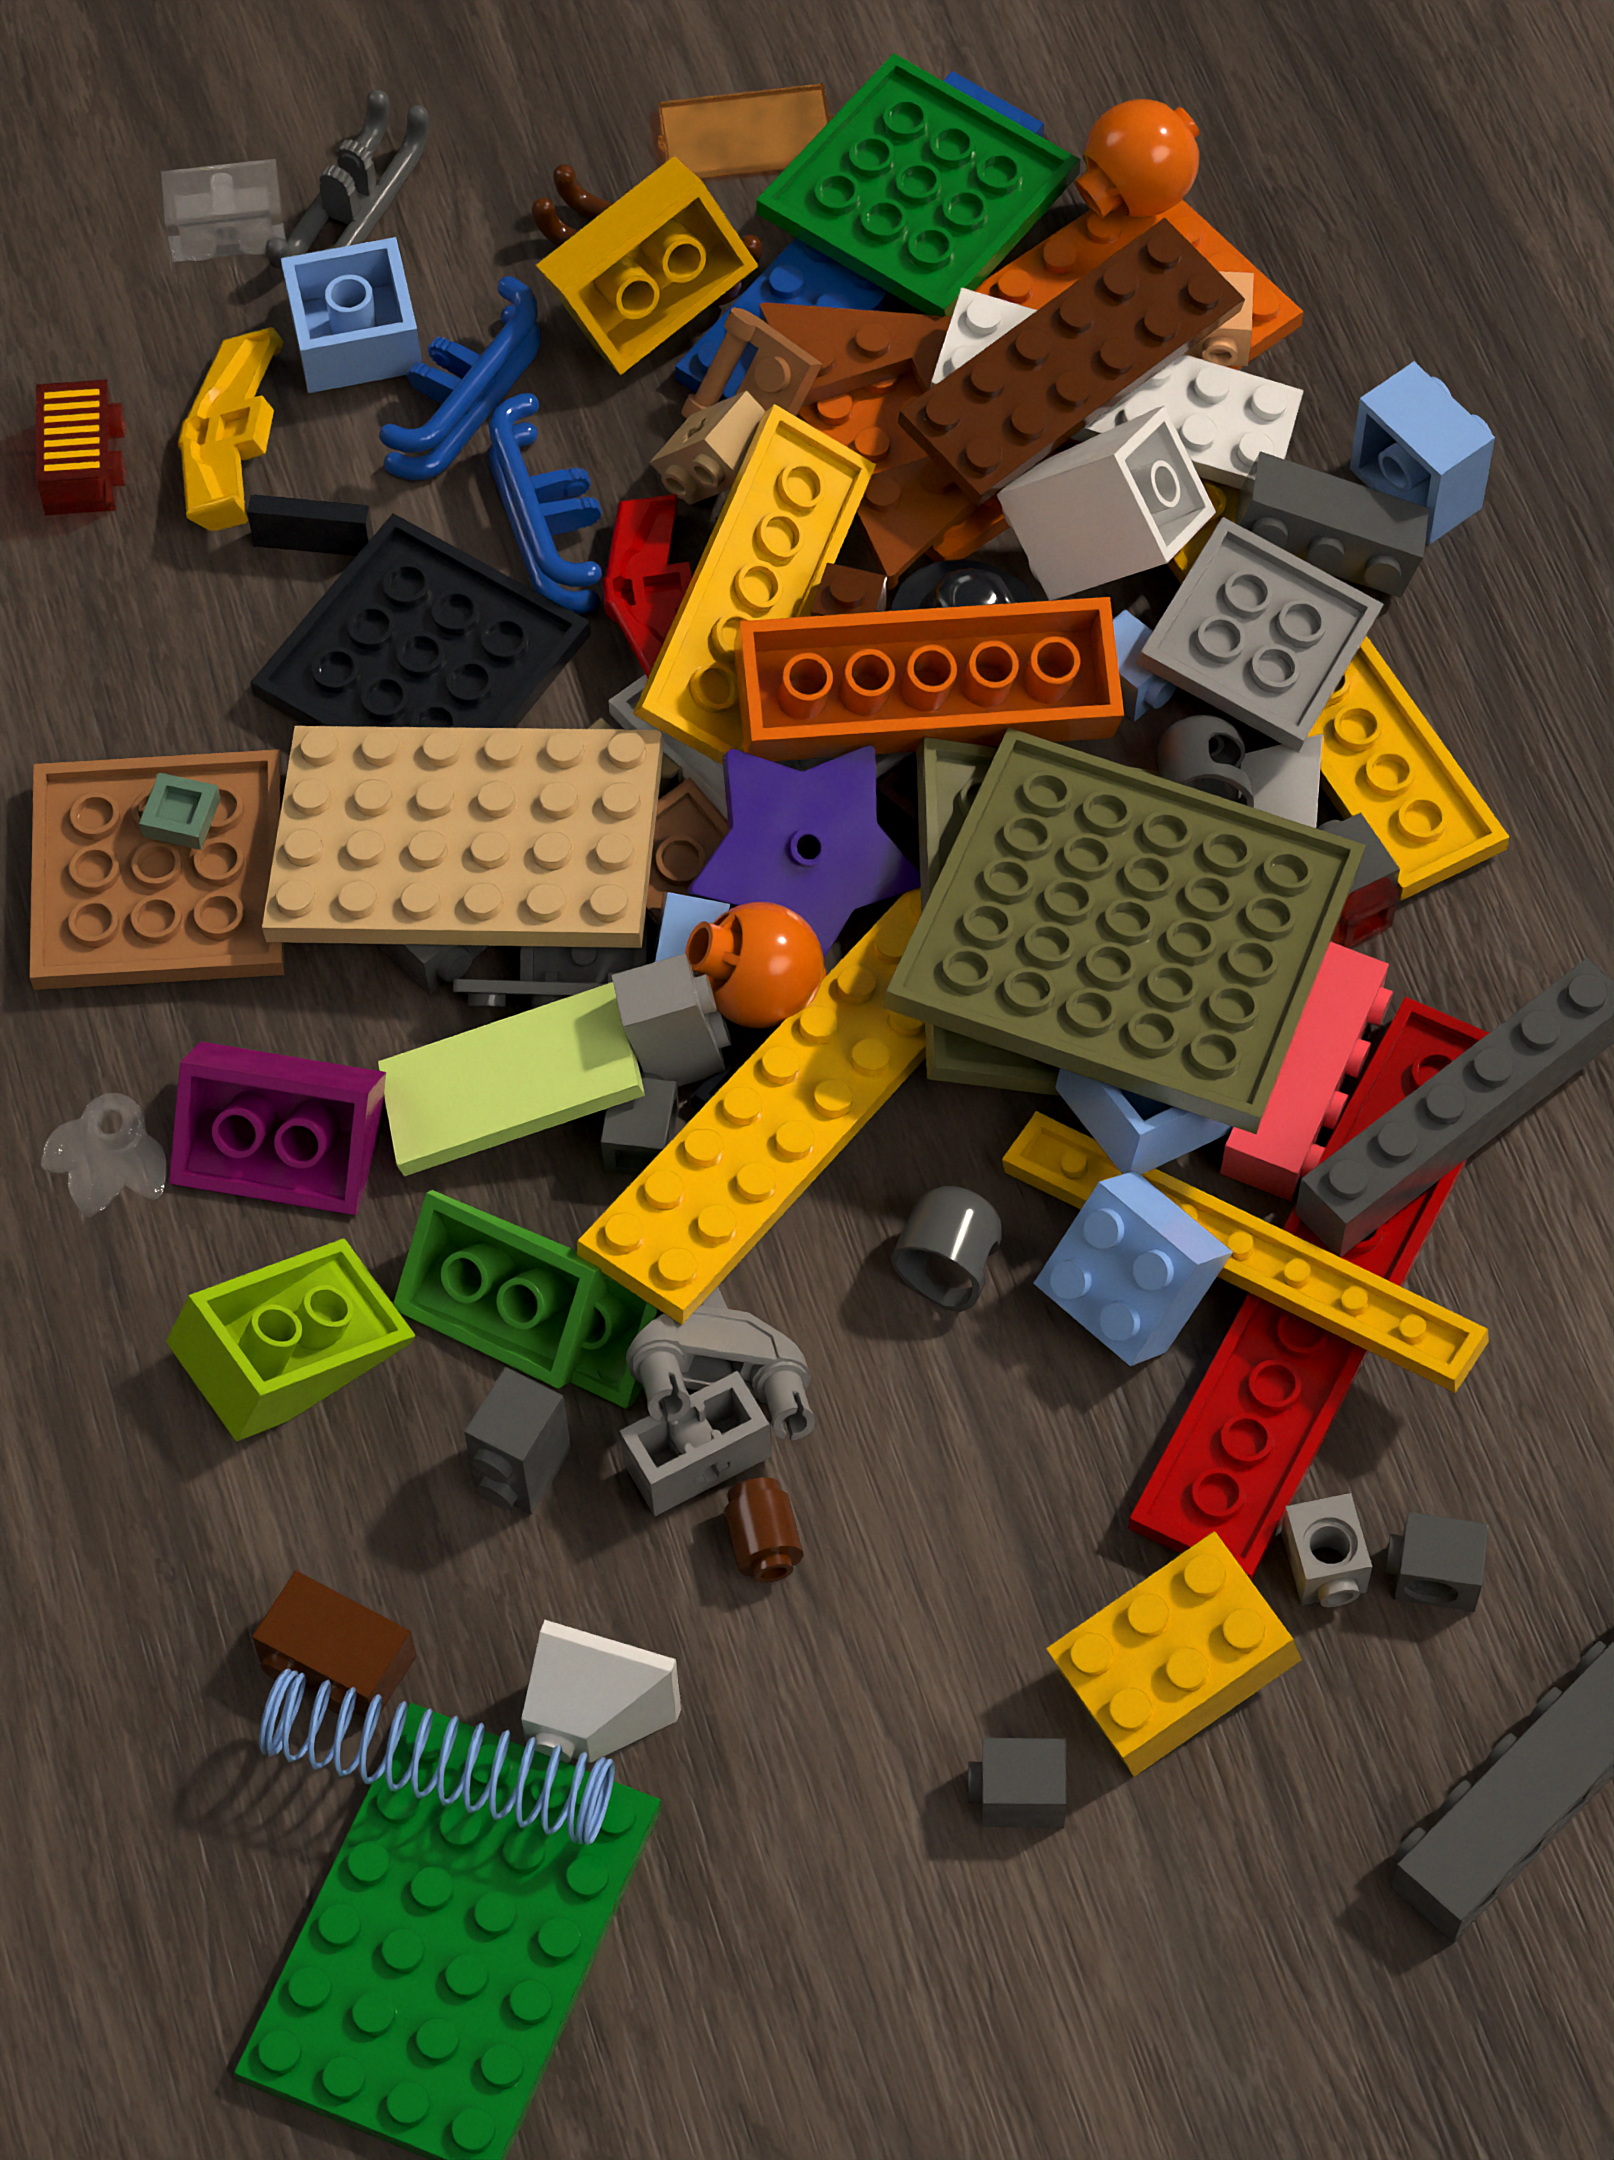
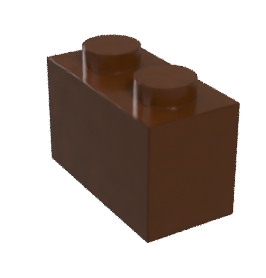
[252,1570,417,1718]

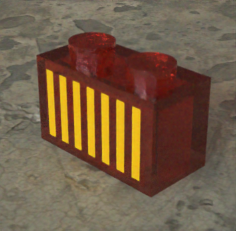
[36,379,126,516]

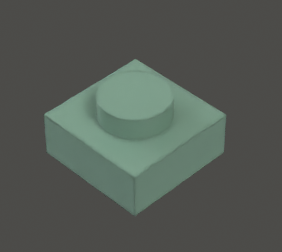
[139,772,221,850]

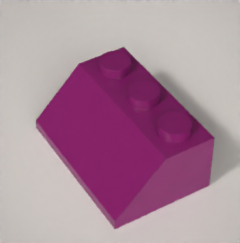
[169,1041,386,1215]

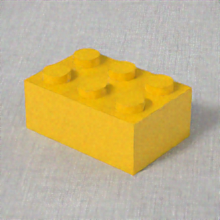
[535,156,758,375]
[1046,1531,1302,1777]

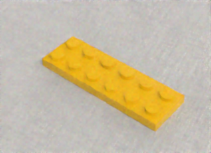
[633,404,876,765]

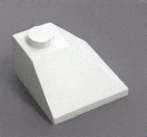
[521,1620,681,1763]

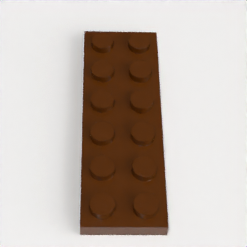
[897,217,1245,507]

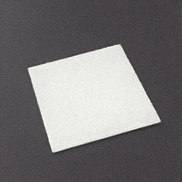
[1238,734,1323,828]

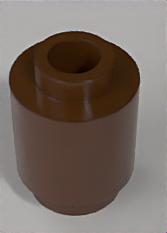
[724,1477,804,1583]

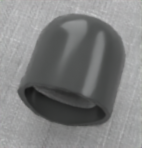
[1157,715,1254,808]
[891,1186,1002,1312]

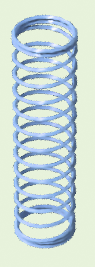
[259,1669,615,1846]

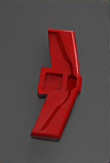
[601,494,692,678]

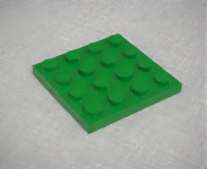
[756,53,1081,317]

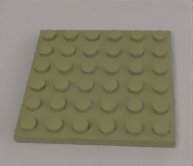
[883,727,1366,1134]

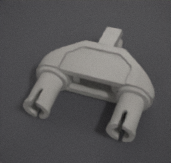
[626,1286,815,1441]

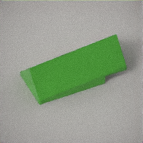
[393,1190,665,1409]

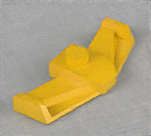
[178,327,284,531]

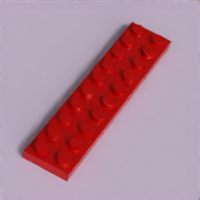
[1128,996,1489,1581]

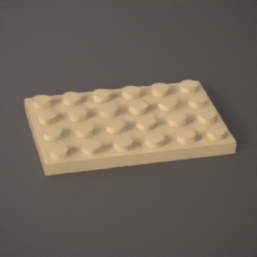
[262,726,664,948]

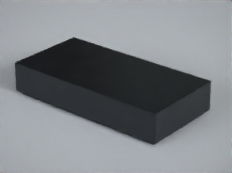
[247,495,374,556]

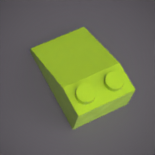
[166,1238,416,1442]

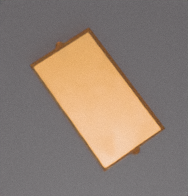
[658,83,834,179]

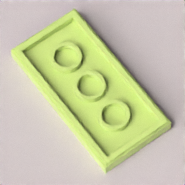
[378,982,645,1176]

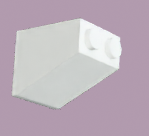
[997,406,1216,601]

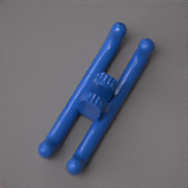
[379,276,541,481]
[488,393,602,615]

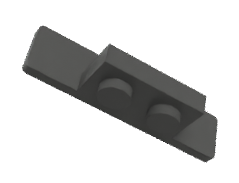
[453,923,649,1008]

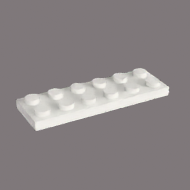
[930,288,1304,489]

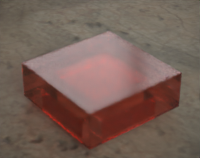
[1332,876,1399,948]

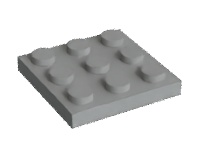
[1136,517,1384,753]

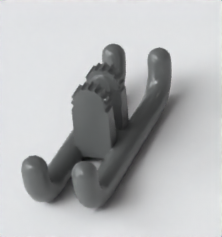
[265,89,430,270]

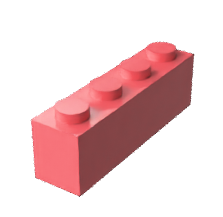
[1220,942,1393,1202]

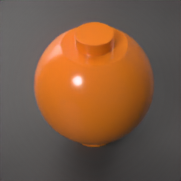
[1074,99,1200,218]
[685,902,826,1029]

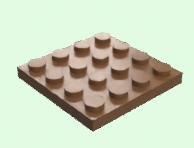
[30,749,285,990]

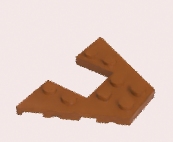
[759,302,987,590]

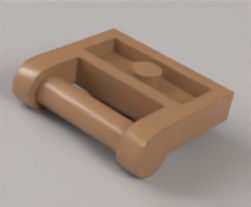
[681,308,823,419]

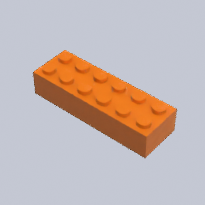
[733,597,1124,762]

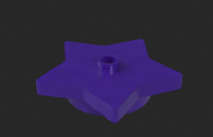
[687,745,921,959]

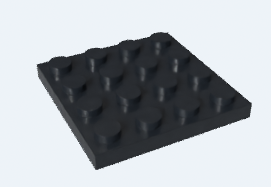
[251,513,591,728]

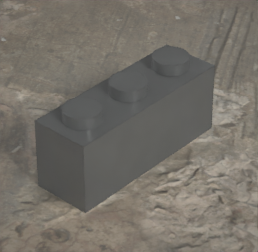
[1234,451,1429,598]

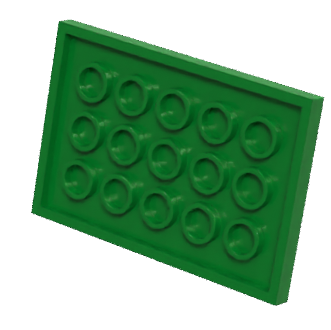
[234,1702,662,2160]

